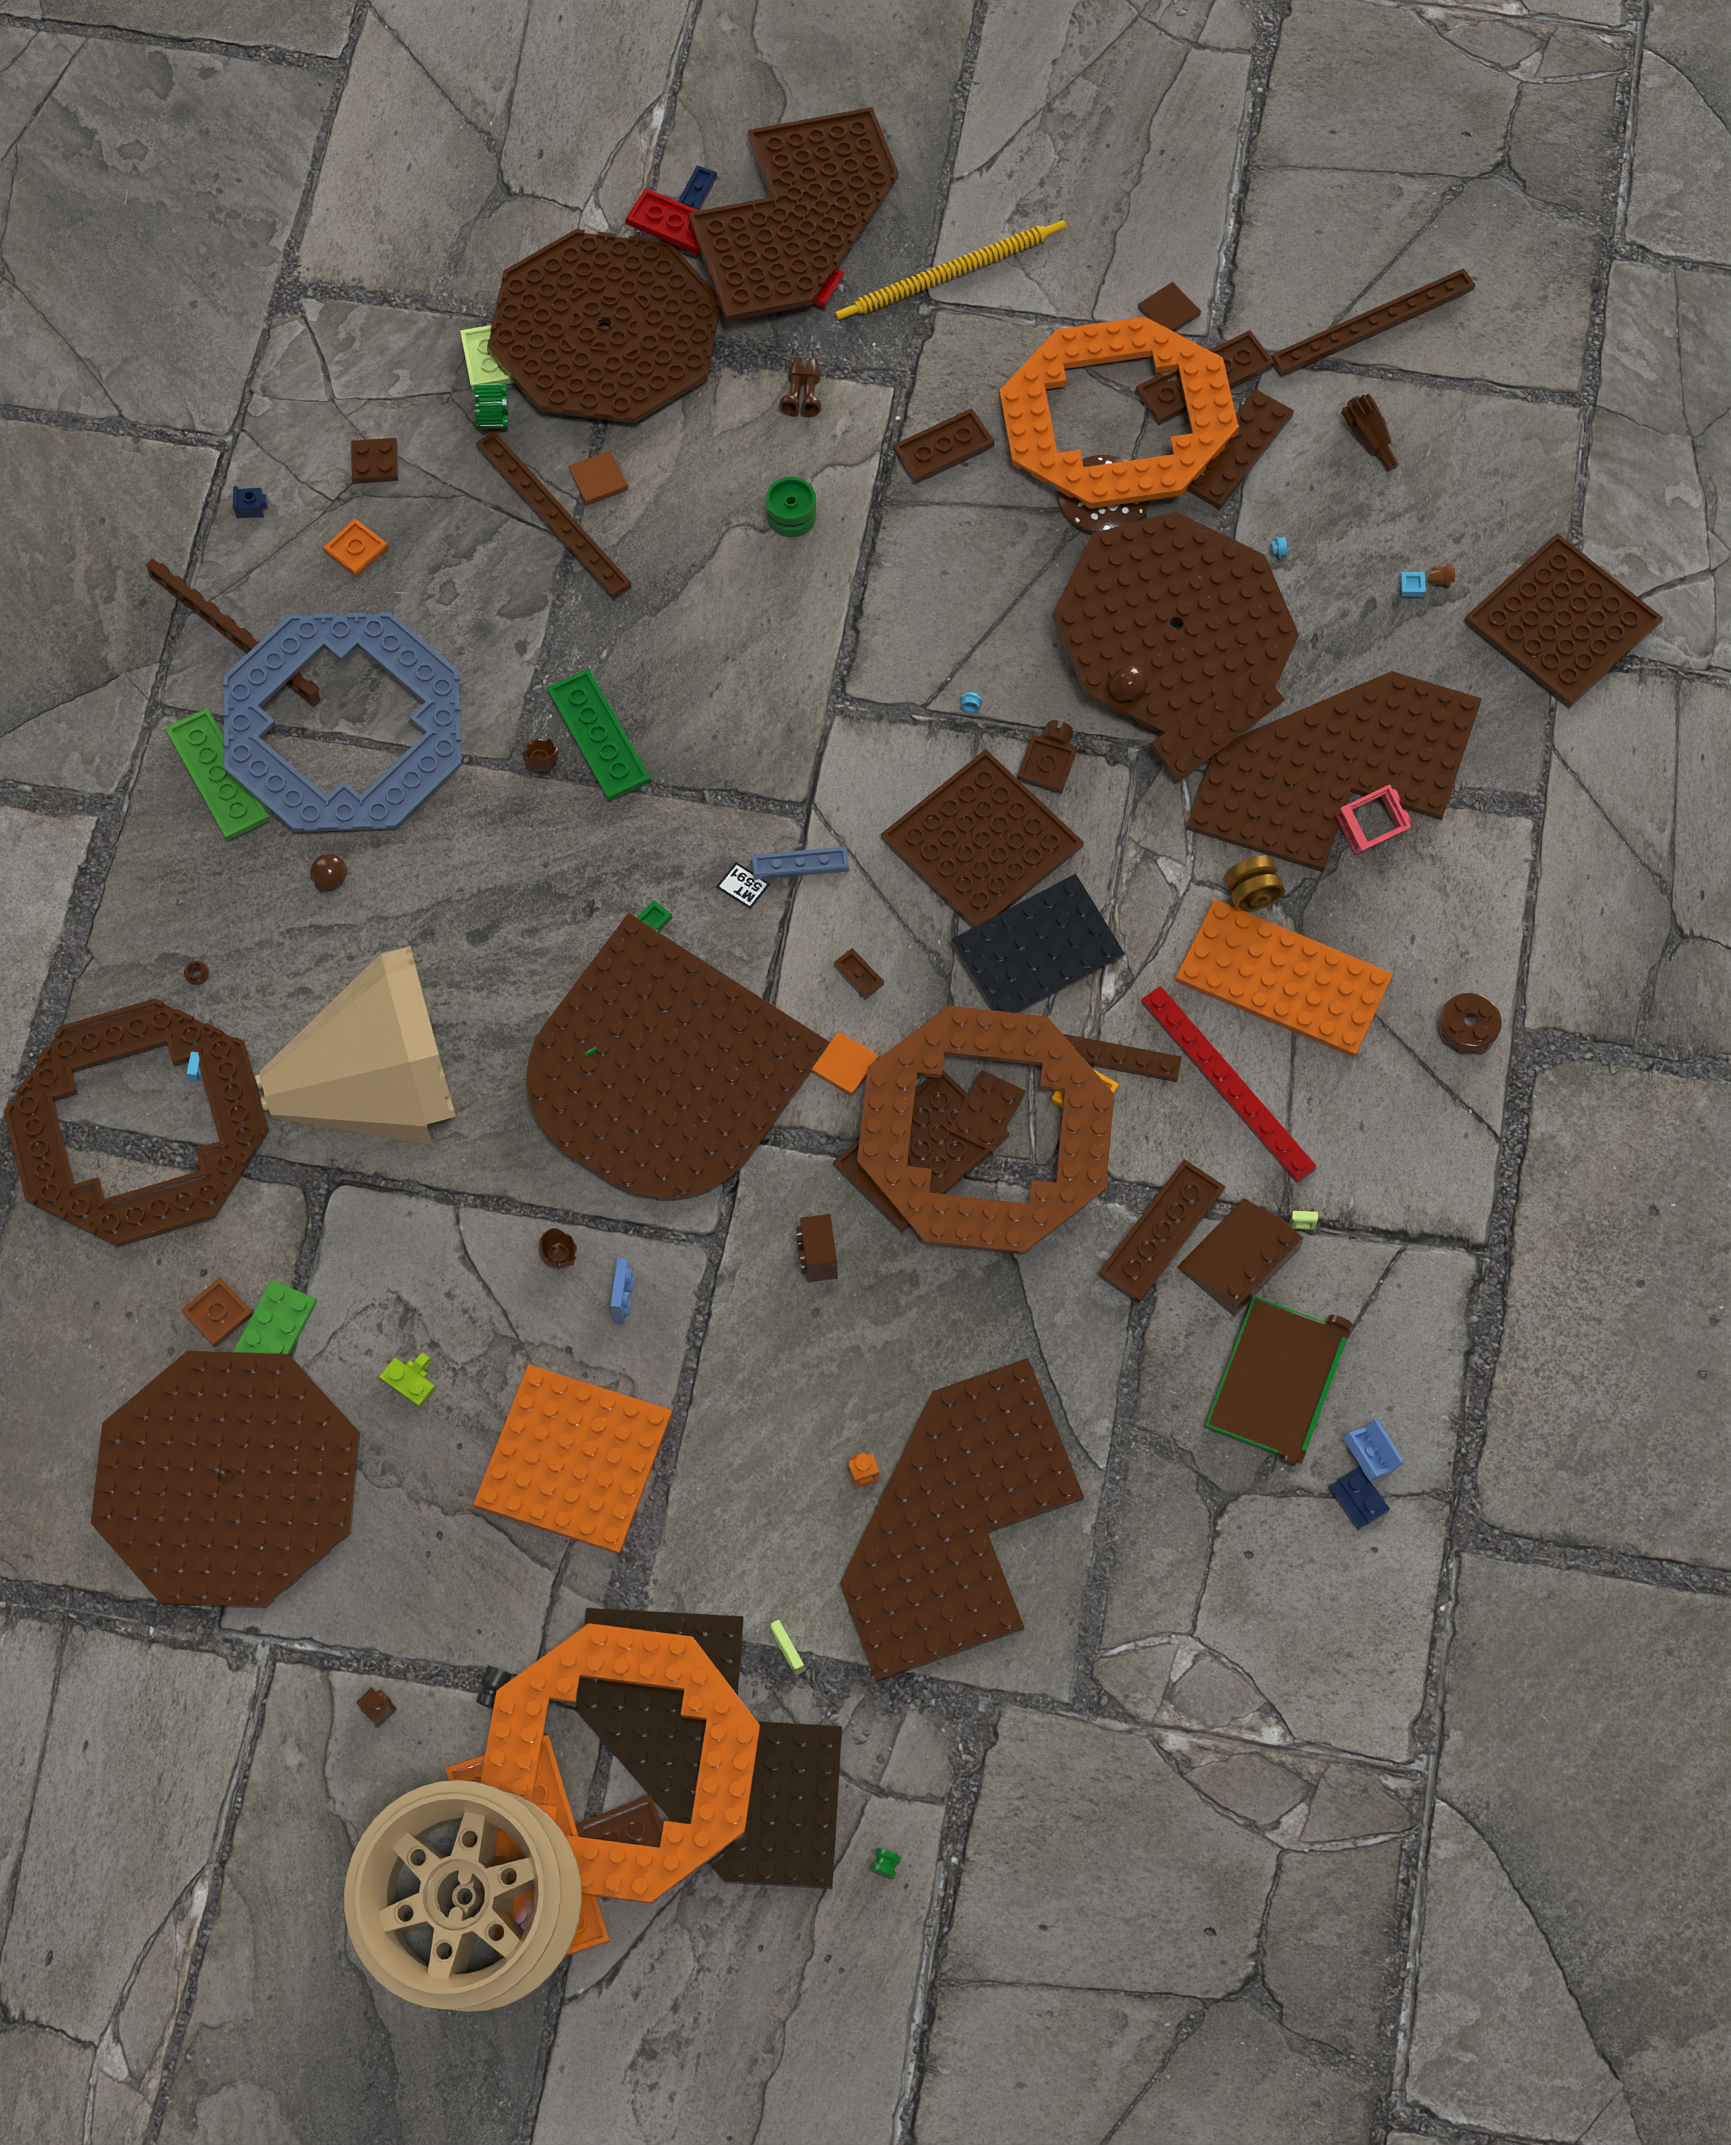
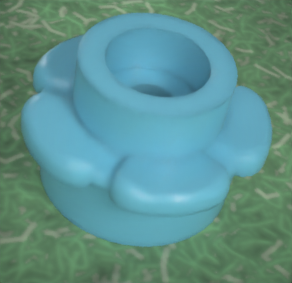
[1272,536,1288,559]
[960,692,983,713]

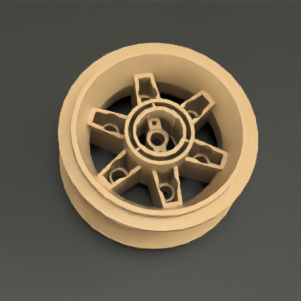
[344,1780,582,2012]

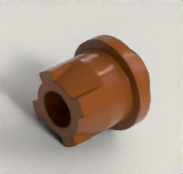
[1431,563,1455,587]

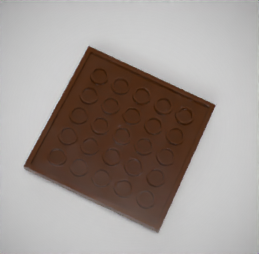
[1464,533,1663,708]
[881,749,1084,928]

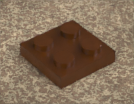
[351,438,399,484]

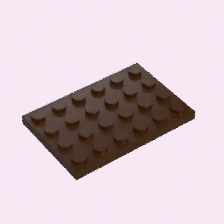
[833,1069,1010,1232]

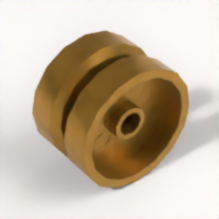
[1224,856,1285,912]

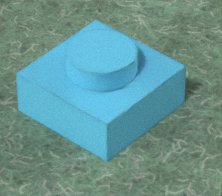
[1400,572,1426,597]
[187,1052,202,1081]

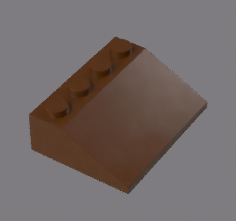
[1178,1199,1304,1317]

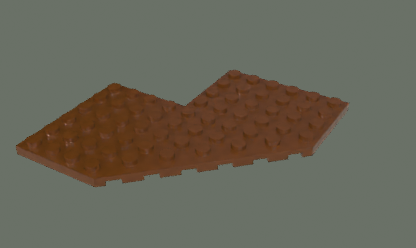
[688,107,899,322]
[1186,671,1482,872]
[840,1358,1084,1683]

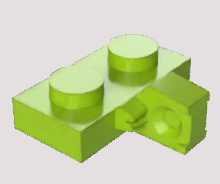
[379,1353,436,1408]

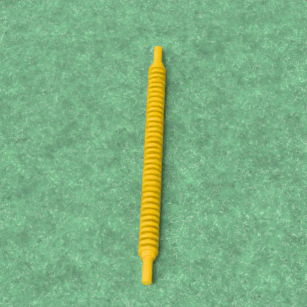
[834,220,1067,320]

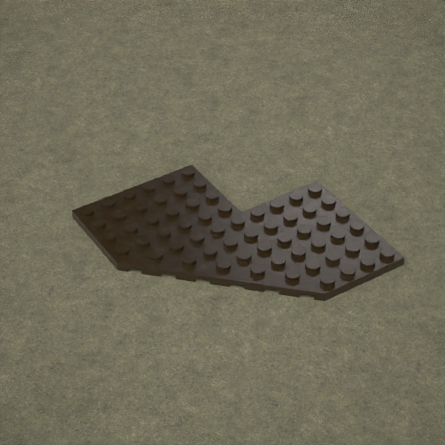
[577,1608,842,1889]

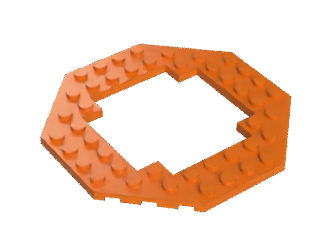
[1000,317,1238,509]
[480,1623,760,1904]

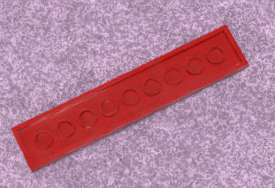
[625,188,844,309]

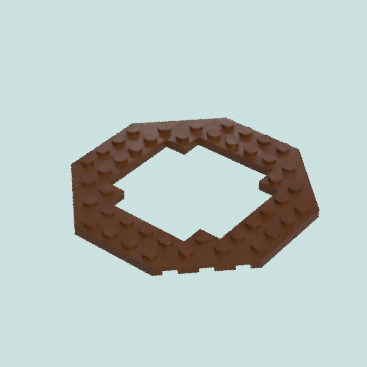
[4,998,269,1247]

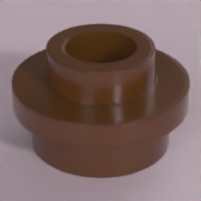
[184,961,209,985]

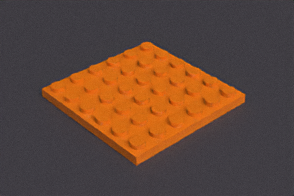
[473,1364,673,1555]

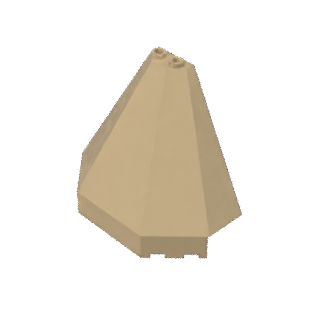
[255,946,456,1146]

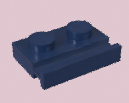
[1328,1467,1390,1531]

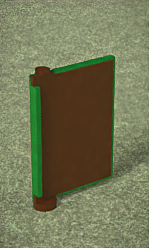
[1204,1296,1352,1466]

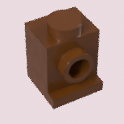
[356,1687,397,1728]

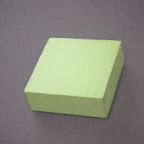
[1290,1211,1318,1230]

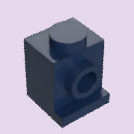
[233,486,268,518]

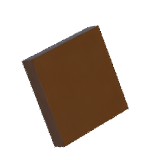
[1138,282,1201,332]

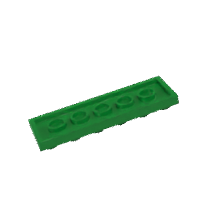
[547,668,651,802]

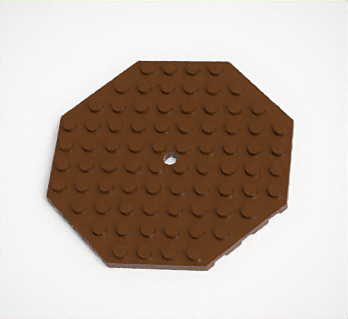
[487,229,721,424]
[1052,511,1299,733]
[91,1351,360,1608]

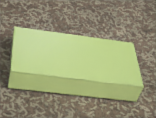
[770,1620,805,1676]

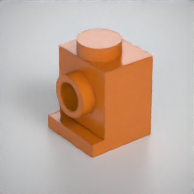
[847,1453,879,1489]

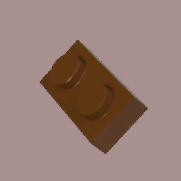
[834,948,884,999]

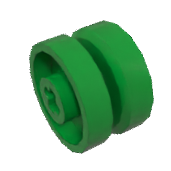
[766,477,817,537]

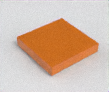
[323,519,389,578]
[811,1031,879,1096]

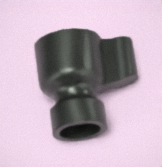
[476,1666,515,1709]

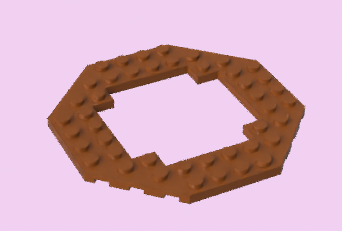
[857,1006,1114,1254]

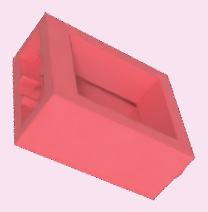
[1334,785,1411,855]

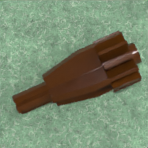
[1341,393,1399,472]

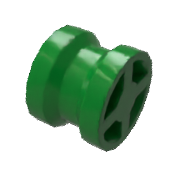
[869,1848,902,1879]

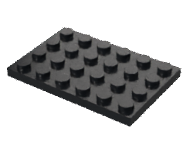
[951,873,1125,1013]

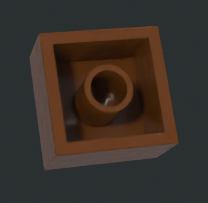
[796,1214,838,1282]

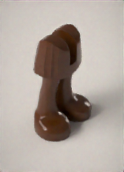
[779,357,822,418]

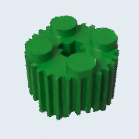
[474,383,509,430]

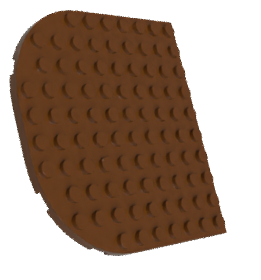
[527,913,831,1201]

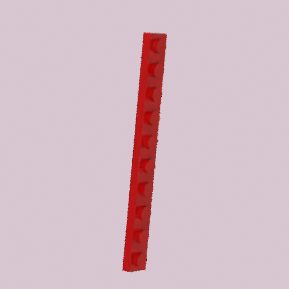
[1141,986,1317,1183]

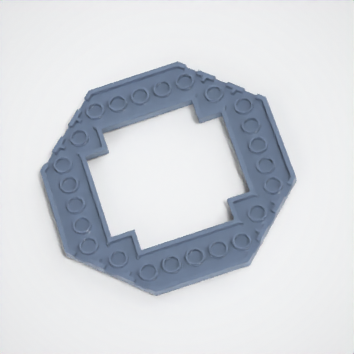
[223,612,462,832]

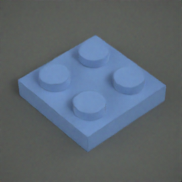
[611,1258,635,1324]

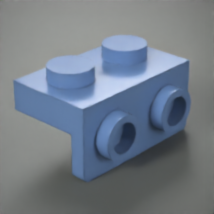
[1343,1420,1404,1481]

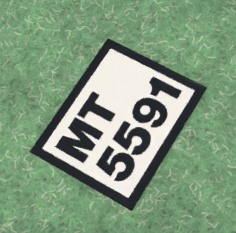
[716,862,771,909]

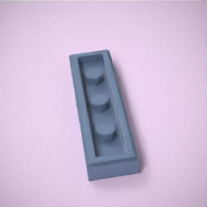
[752,846,849,880]

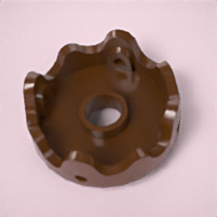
[1439,993,1502,1055]

